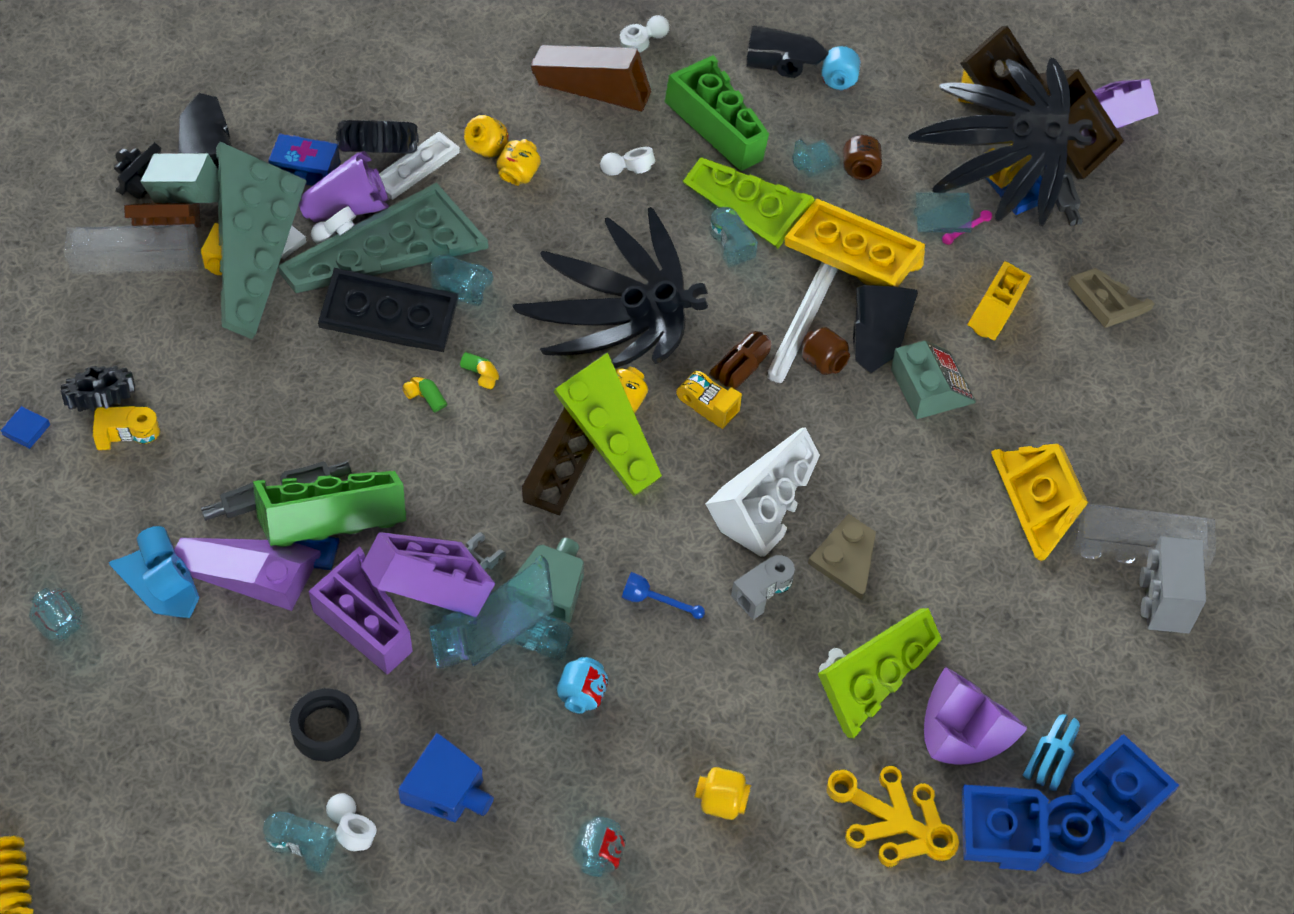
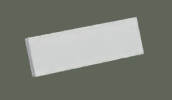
[379,131,460,200]

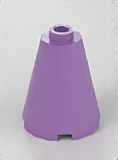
[299,151,389,222]

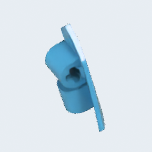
[109,526,200,618]

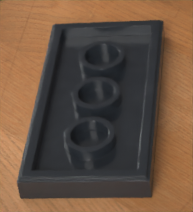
[318,268,459,352]

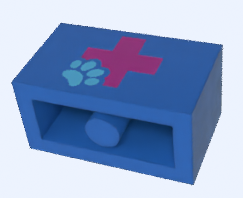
[268,134,340,186]

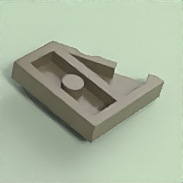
[1068,268,1155,328]

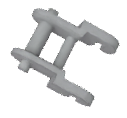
[466,532,506,570]

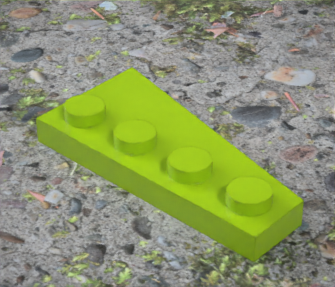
[682,157,815,249]
[554,352,662,497]
[818,608,942,738]

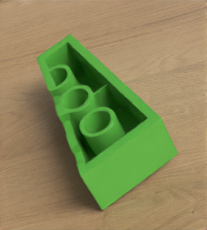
[665,55,769,171]
[253,471,406,547]

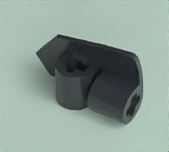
[747,25,829,78]
[178,93,232,170]
[853,285,918,374]

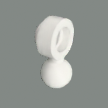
[620,15,669,52]
[600,147,656,175]
[311,206,356,245]
[326,793,377,851]

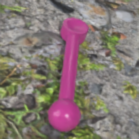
[942,210,992,245]

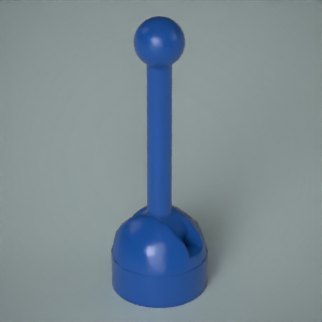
[622,572,705,619]

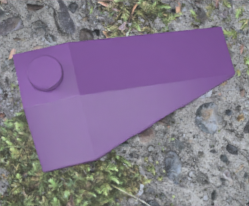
[174,538,321,611]

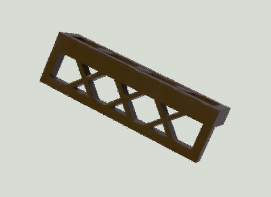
[522,407,595,516]

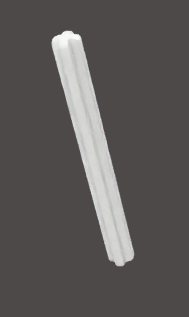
[767,262,838,383]

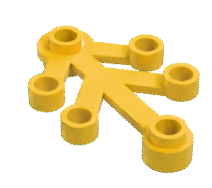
[826,766,959,867]

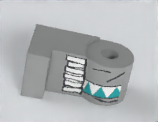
[731,555,795,620]

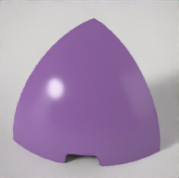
[924,667,1028,765]

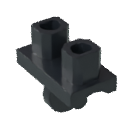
[114,142,162,199]

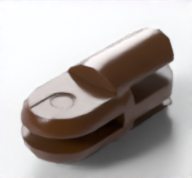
[709,331,772,390]

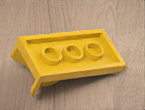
[785,198,925,287]

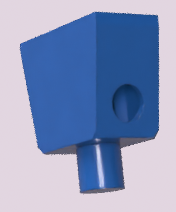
[398,733,494,823]

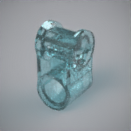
[431,255,494,306]

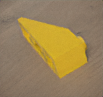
[967,261,1031,341]

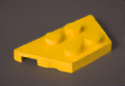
[991,443,1088,561]

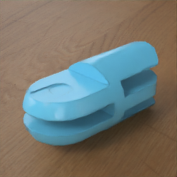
[1023,714,1080,792]

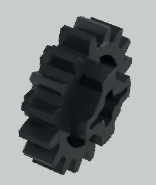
[60,366,136,412]

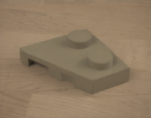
[808,513,876,600]

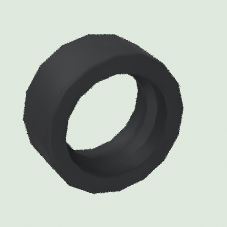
[289,688,361,762]

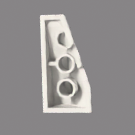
[706,427,820,557]

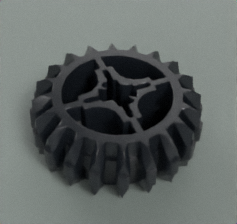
[336,120,419,153]

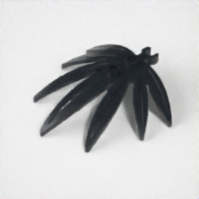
[908,58,1093,226]
[513,207,708,368]

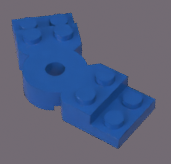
[962,734,1179,874]

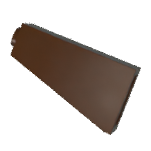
[531,45,652,112]

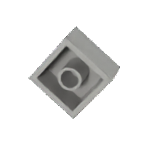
[1139,536,1206,634]

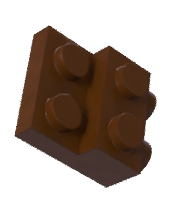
[124,203,201,235]

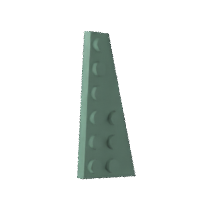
[216,142,307,339]
[278,183,488,293]

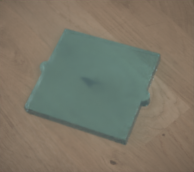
[914,193,974,232]

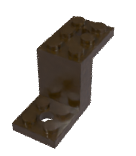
[960,26,1125,179]

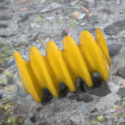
[0,836,33,914]

